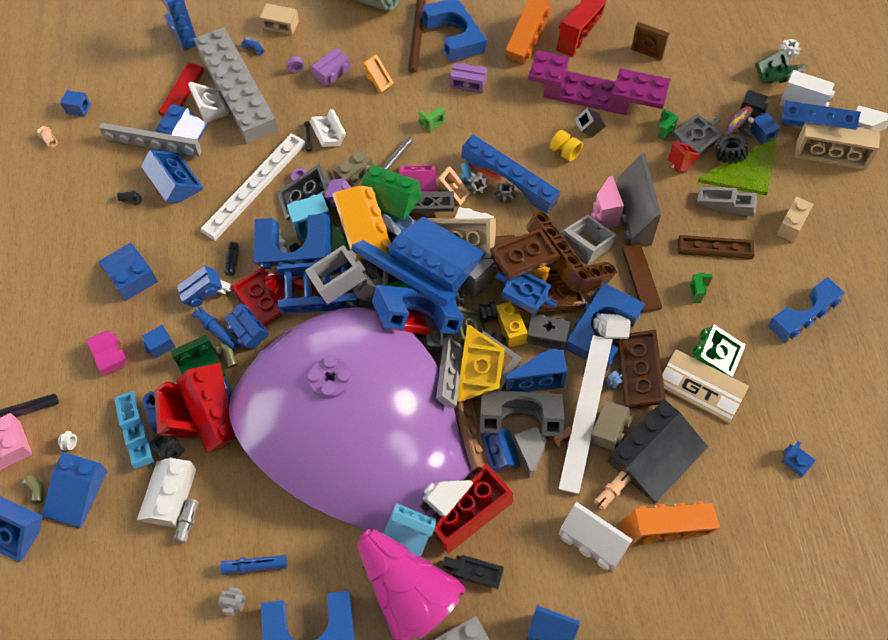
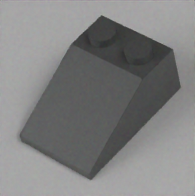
[277,164,333,220]

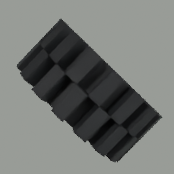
[716,133,749,164]

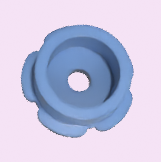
[604,371,622,389]

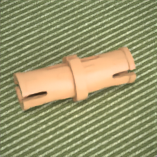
[594,471,631,510]

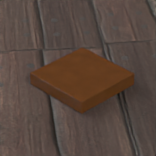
[631,22,669,60]

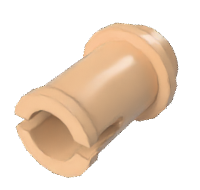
[37,126,58,148]

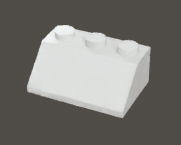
[137,458,196,528]
[559,502,632,572]

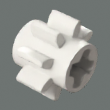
[778,39,801,60]

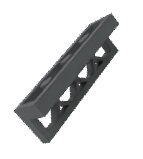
[411,191,454,212]

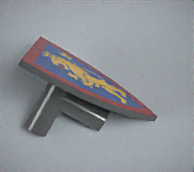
[723,107,754,138]

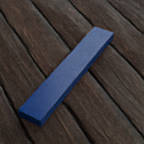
[351,240,457,306]

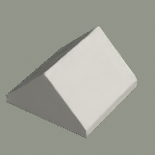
[188,82,229,123]

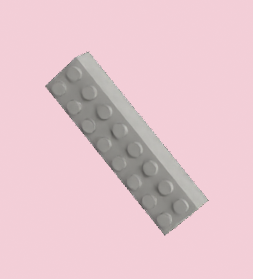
[194,27,278,144]

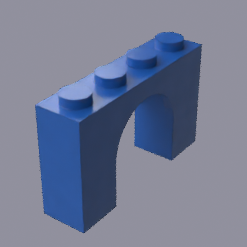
[161,0,196,51]
[421,0,487,62]
[254,213,332,269]
[566,283,645,371]
[372,285,464,334]
[261,590,356,640]

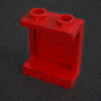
[154,381,199,439]

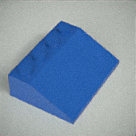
[388,217,486,293]

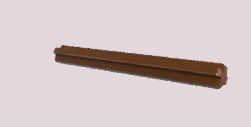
[408,0,426,73]

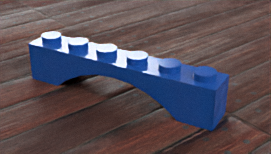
[461,134,560,214]

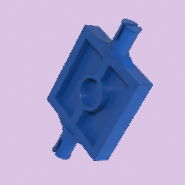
[496,271,558,315]

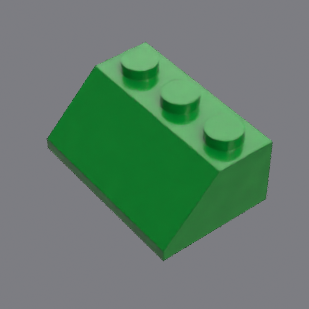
[361,165,422,221]

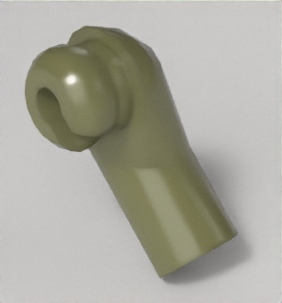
[21,476,43,504]

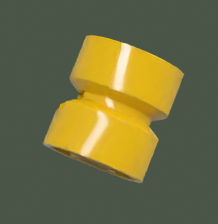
[549,130,583,162]

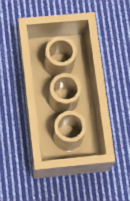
[795,122,880,170]

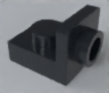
[149,435,185,459]

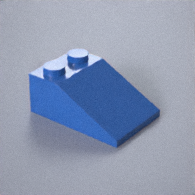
[99,242,158,301]
[505,349,567,392]
[42,452,108,528]

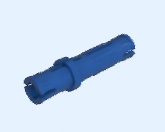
[192,307,240,351]
[220,554,287,575]

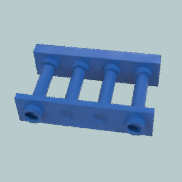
[781,101,861,130]
[277,261,357,315]

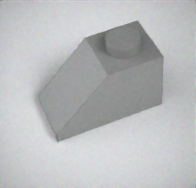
[514,426,547,478]

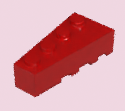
[556,0,607,57]
[176,363,236,453]
[433,463,514,554]

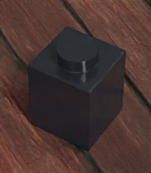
[740,89,768,118]
[575,108,606,137]

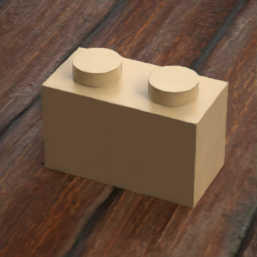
[260,3,299,35]
[776,196,814,243]

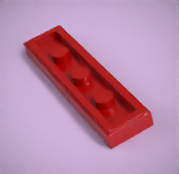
[158,62,204,116]

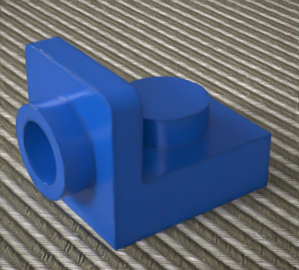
[781,441,816,477]

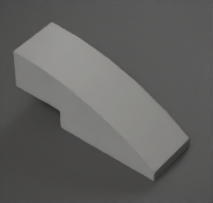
[697,187,757,216]

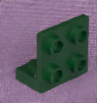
[170,334,226,377]

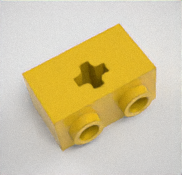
[496,302,528,348]

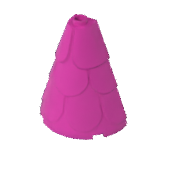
[356,529,466,640]

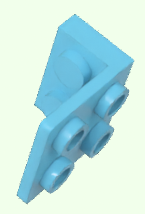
[383,503,436,557]

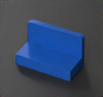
[480,428,521,473]

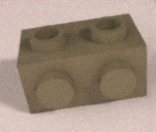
[333,149,372,188]
[591,401,632,451]

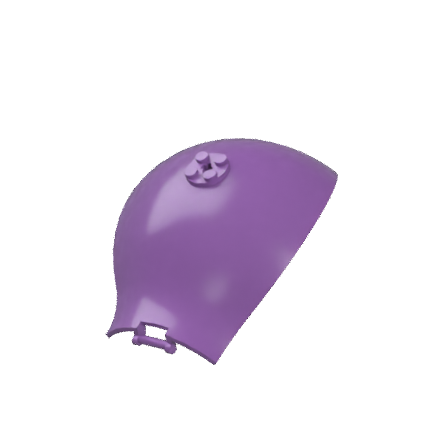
[229,307,476,533]

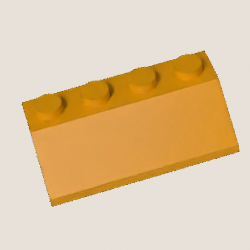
[332,186,391,263]

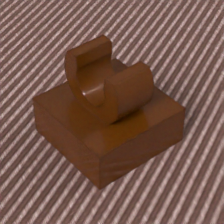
[545,424,572,449]

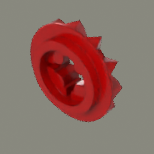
[265,272,294,296]

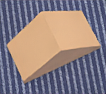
[438,166,471,205]

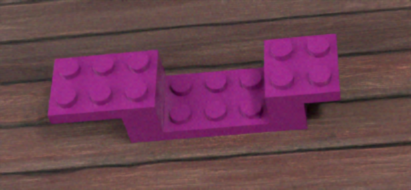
[528,51,671,115]

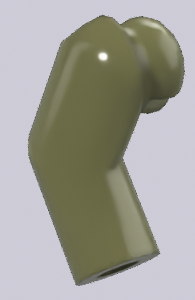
[215,344,237,368]

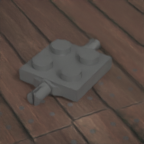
[672,113,723,155]

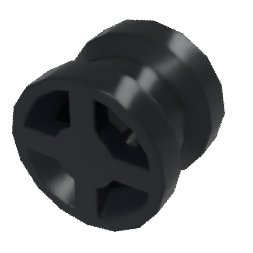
[478,301,498,323]

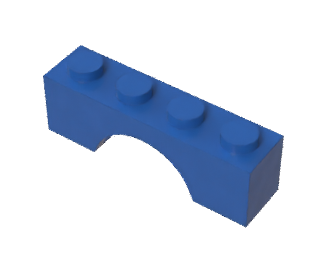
[768,277,845,342]

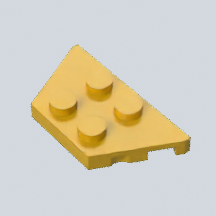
[457,325,505,402]

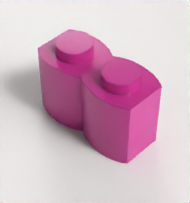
[87,330,127,376]

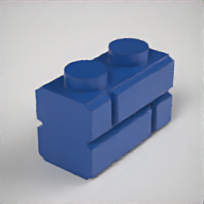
[177,265,222,307]
[225,304,269,349]

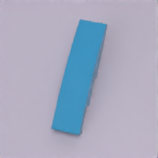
[114,391,154,469]

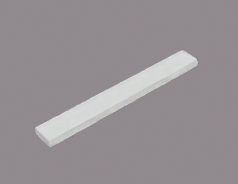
[200,133,305,241]
[558,335,612,495]

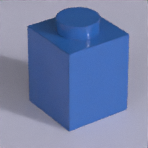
[60,90,91,117]
[750,113,780,145]
[142,324,176,358]

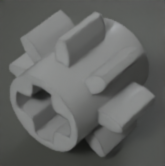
[466,171,488,194]
[218,587,245,616]

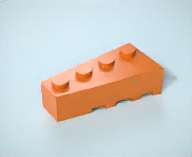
[506,0,551,64]
[619,501,720,547]

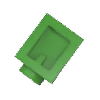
[419,106,446,132]

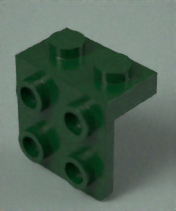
[755,49,807,84]

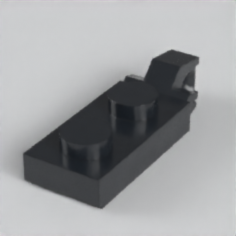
[442,555,504,590]

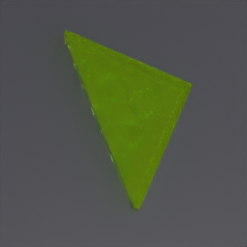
[698,138,775,196]

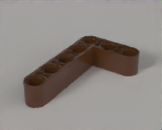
[526,211,617,292]

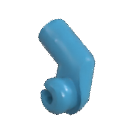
[459,163,472,185]

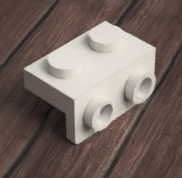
[310,109,345,147]

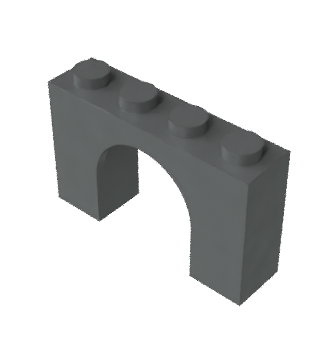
[480,391,564,437]

